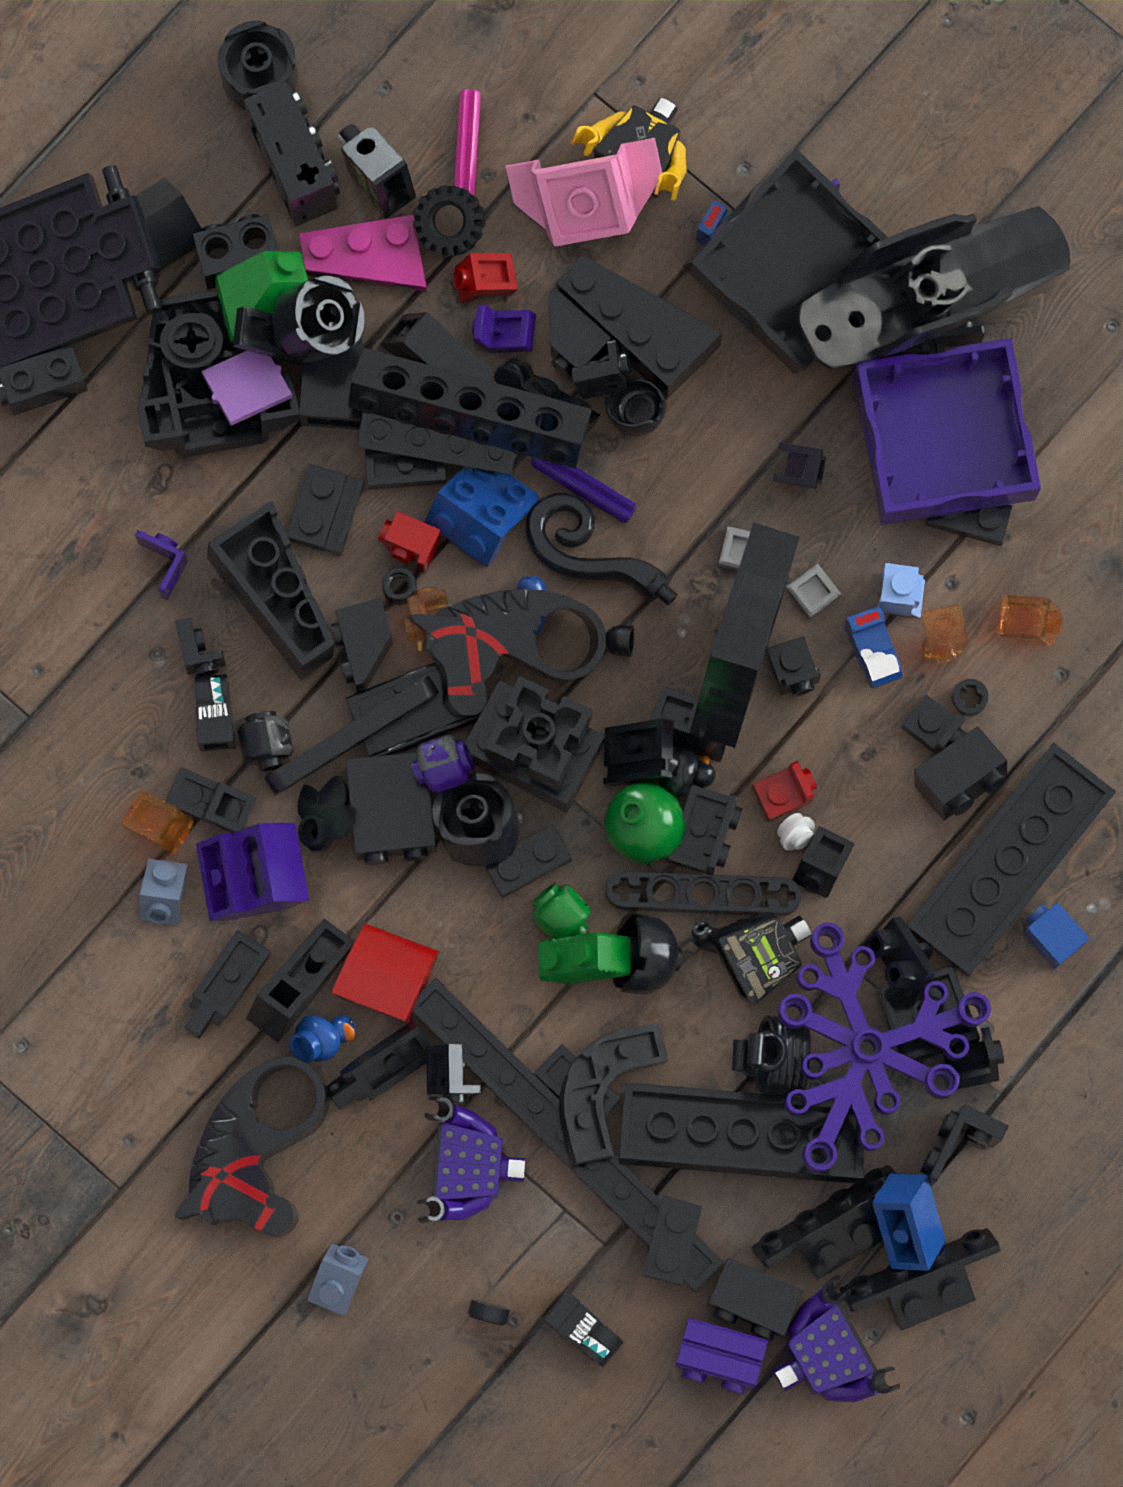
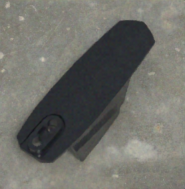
[796,206,1070,370]

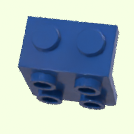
[424,466,539,567]

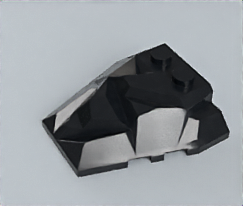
[137,289,300,457]

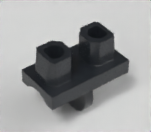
[865,917,937,999]

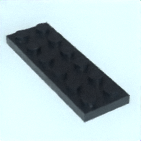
[907,742,1116,977]
[619,1083,865,1184]

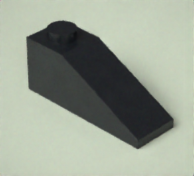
[246,919,355,1042]

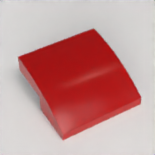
[331,924,440,1024]

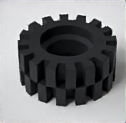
[412,185,486,256]

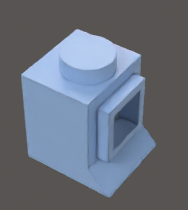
[877,563,925,618]

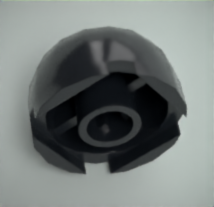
[613,913,683,994]

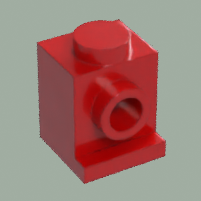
[378,511,441,574]

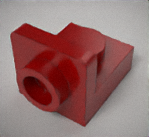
[453,253,518,303]
[752,761,817,822]

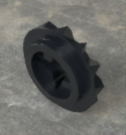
[160,313,223,372]

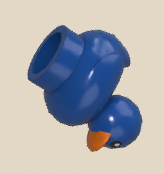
[289,1015,356,1063]

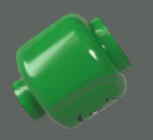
[531,883,591,940]

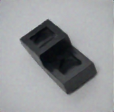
[164,767,256,833]

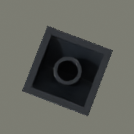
[136,177,202,274]

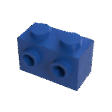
[872,1173,946,1271]

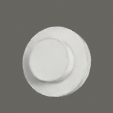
[777,813,815,851]

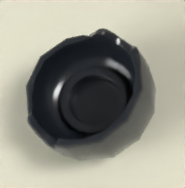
[605,378,667,437]

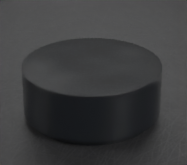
[467,1299,510,1326]

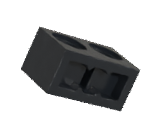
[193,214,278,290]

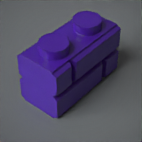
[675,1318,768,1394]

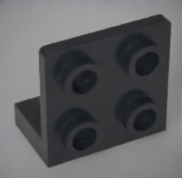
[920,1104,1009,1186]

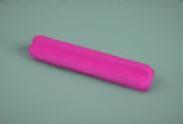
[454,89,481,196]

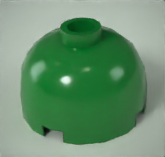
[604,782,686,865]

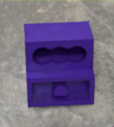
[196,823,309,921]

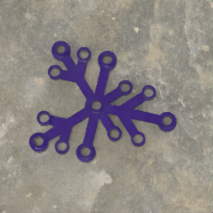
[777,922,991,1173]

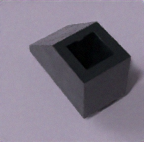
[330,598,393,693]

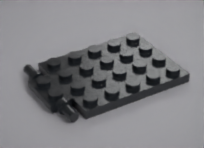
[0,165,162,368]

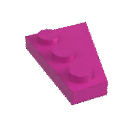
[299,215,427,292]

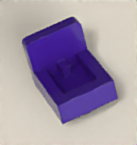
[472,305,536,353]

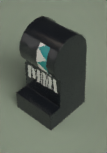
[195,674,236,751]
[544,1292,624,1368]

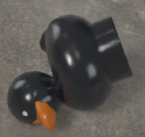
[658,747,716,797]

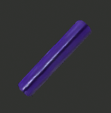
[531,457,636,523]

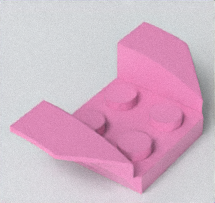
[505,138,662,247]

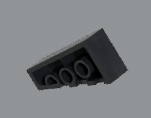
[555,255,723,399]
[207,500,335,680]

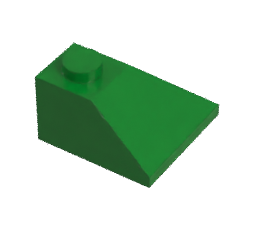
[214,251,308,342]

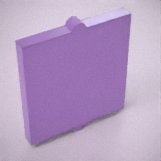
[201,350,292,426]

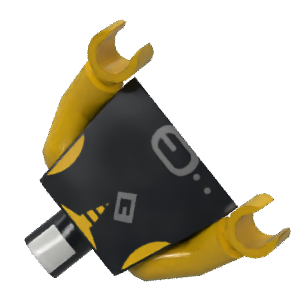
[570,98,687,201]

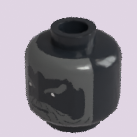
[238,711,293,772]

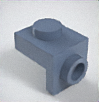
[139,859,188,925]
[307,1244,369,1316]

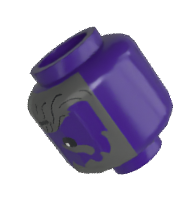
[412,735,474,793]

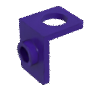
[135,530,188,600]

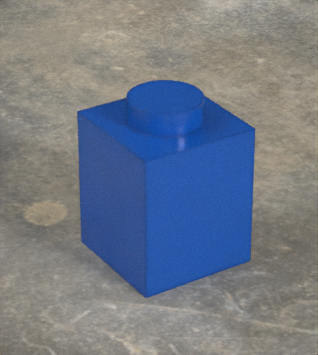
[1023,902,1090,970]

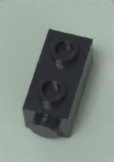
[0,344,88,416]

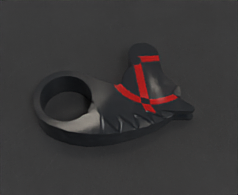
[408,589,606,716]
[175,1057,330,1237]

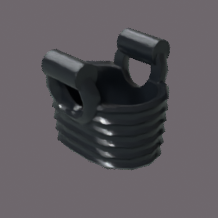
[732,1015,811,1095]

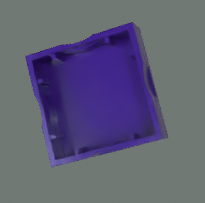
[853,338,1041,525]

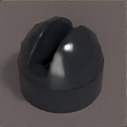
[606,625,635,657]

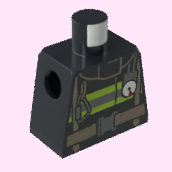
[337,124,416,219]
[708,911,811,1005]

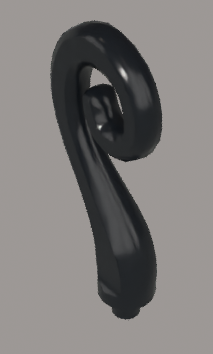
[526,493,678,606]

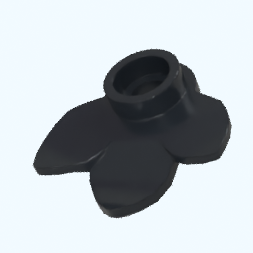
[298,775,357,852]

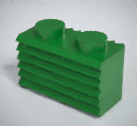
[538,932,631,985]

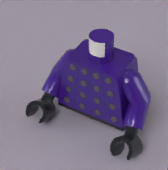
[417,1096,526,1224]
[773,1275,900,1403]

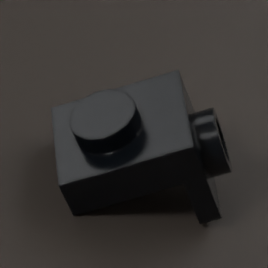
[943,1027,1004,1089]

